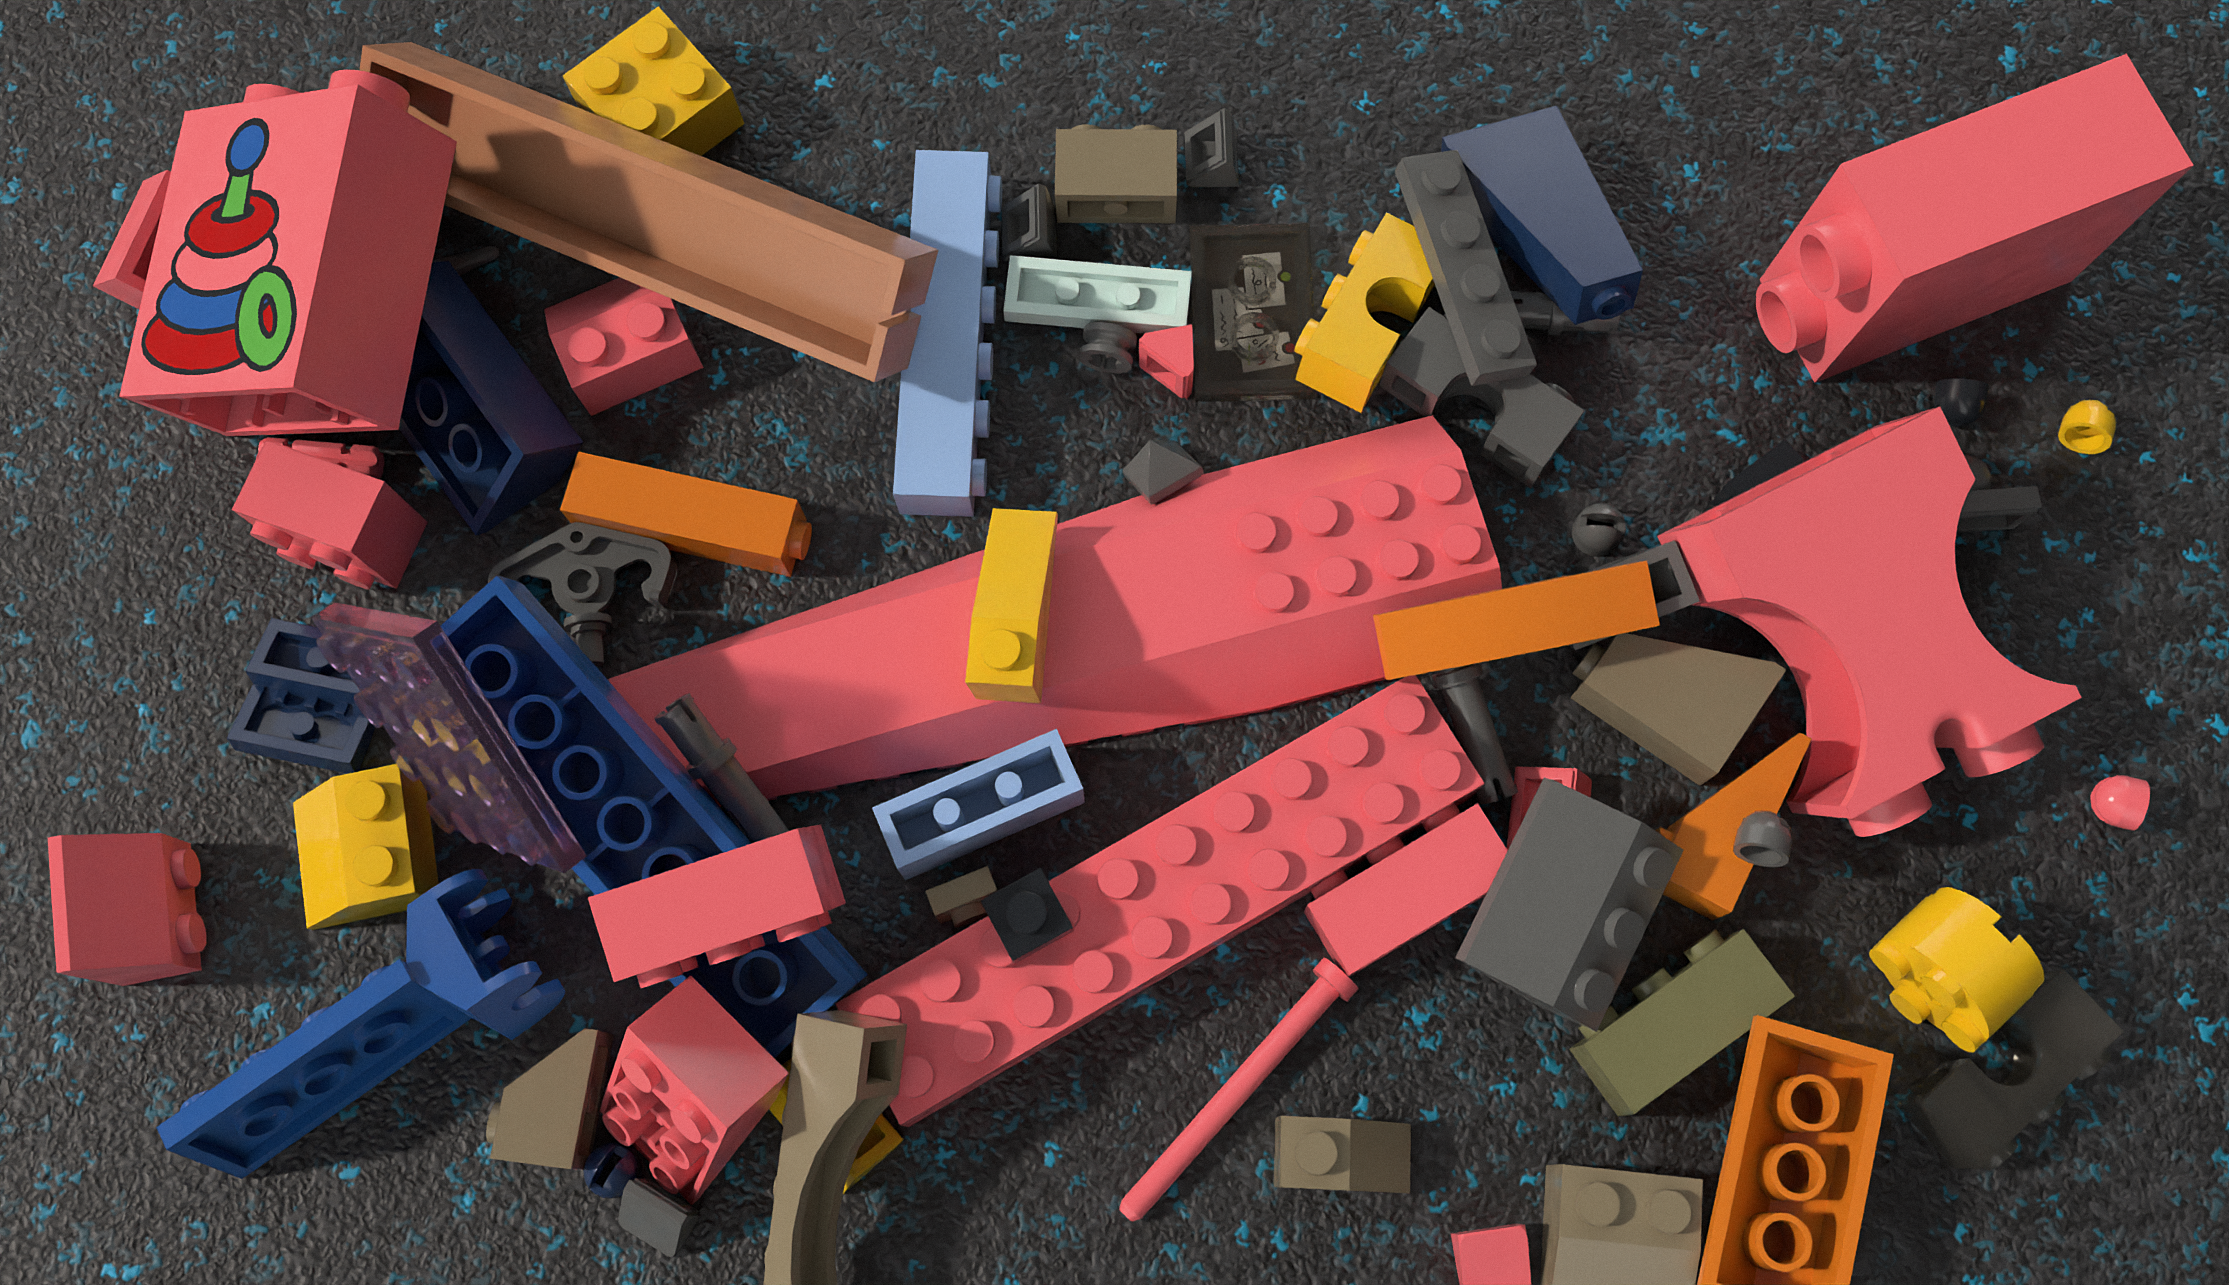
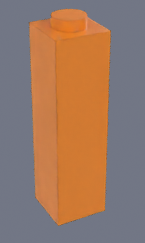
[560,452,812,577]

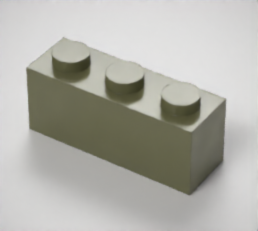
[1569,929,1795,1116]

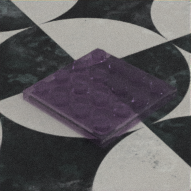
[311,603,587,873]

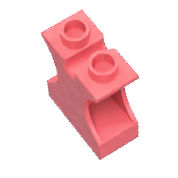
[1657,406,2082,837]

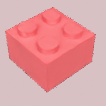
[232,440,428,589]

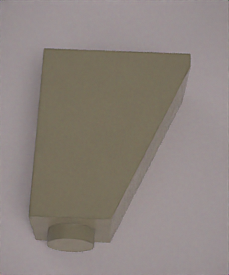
[1570,633,1786,786]

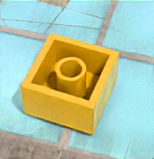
[562,6,744,156]

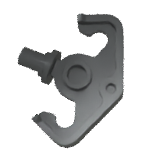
[488,522,677,667]

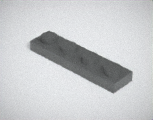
[1395,150,1537,386]

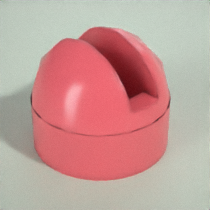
[2090,775,2150,831]

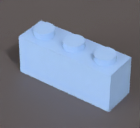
[872,729,1085,880]

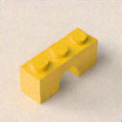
[1294,212,1435,413]

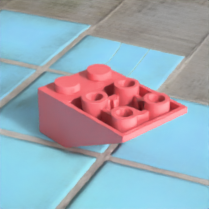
[599,975,789,1205]

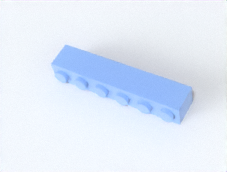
[893,150,1002,517]

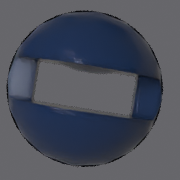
[583,1143,642,1198]

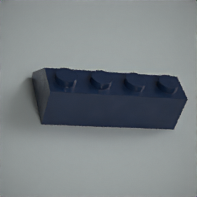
[399,261,583,535]

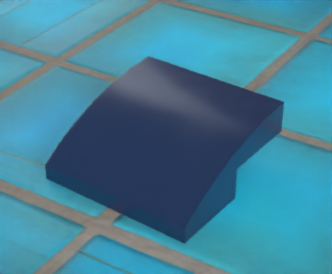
[227,618,395,774]

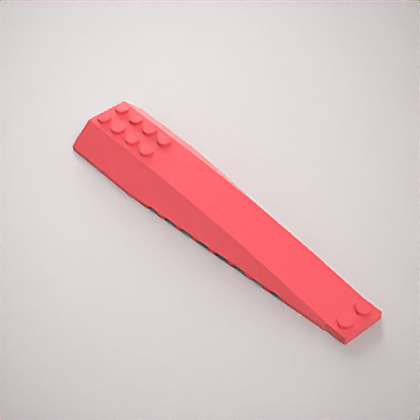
[483,415,1502,848]

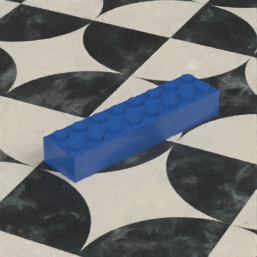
[395,576,868,1058]

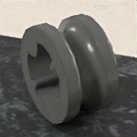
[1078,322,1137,374]

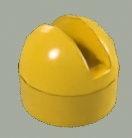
[2058,400,2116,454]

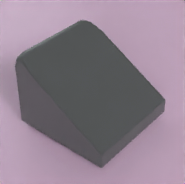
[618,1178,701,1257]

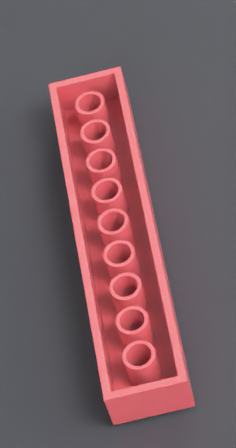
[835,675,1485,1127]

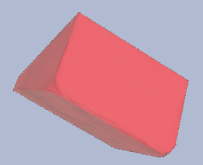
[1450,1224,1531,1285]

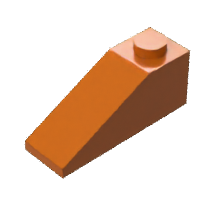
[1656,733,1812,920]

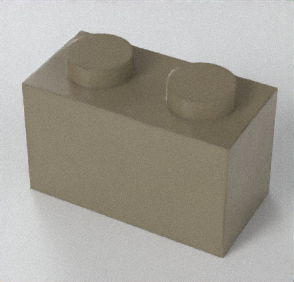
[1055,124,1177,223]

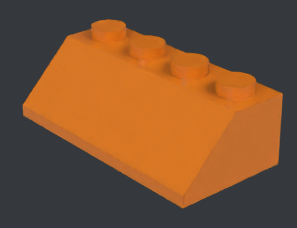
[1697,1015,1894,1285]

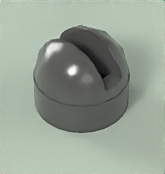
[1572,503,1626,557]
[1733,810,1793,867]

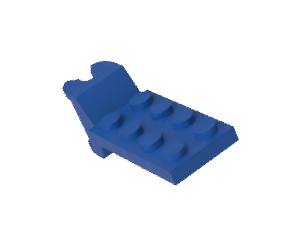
[156,869,565,1179]

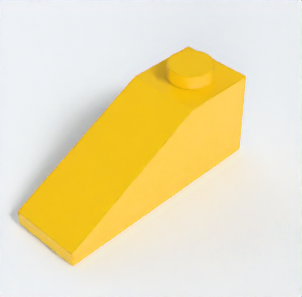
[965,508,1058,703]

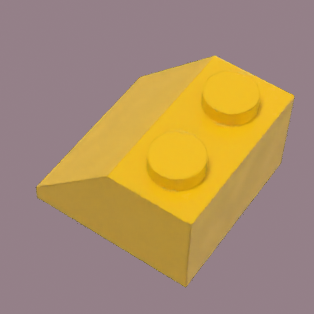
[293,763,439,930]

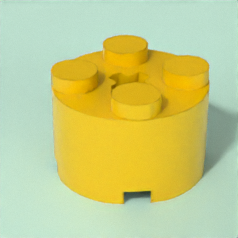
[1869,887,2044,1053]

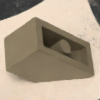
[486,1028,614,1170]
[1274,1116,1411,1193]

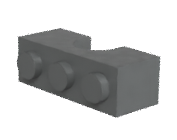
[1379,307,1585,489]

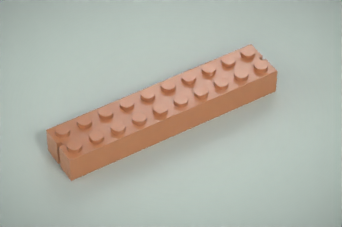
[359,42,938,382]

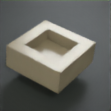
[926,866,998,927]

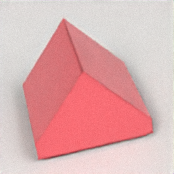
[1139,324,1194,399]

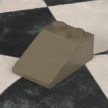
[1540,1164,1703,1285]

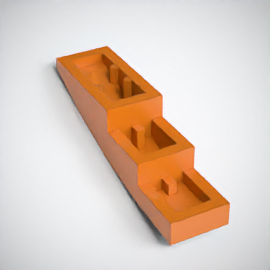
[1373,560,1660,680]

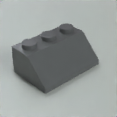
[1455,777,1684,1032]

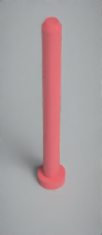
[1119,958,1359,1222]

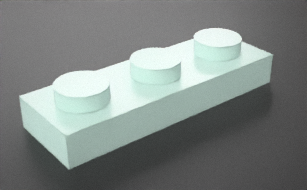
[1003,255,1192,334]

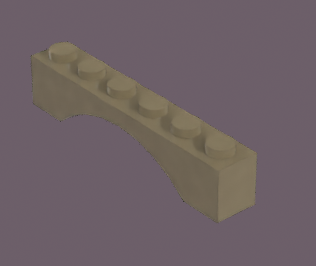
[763,1010,907,1285]

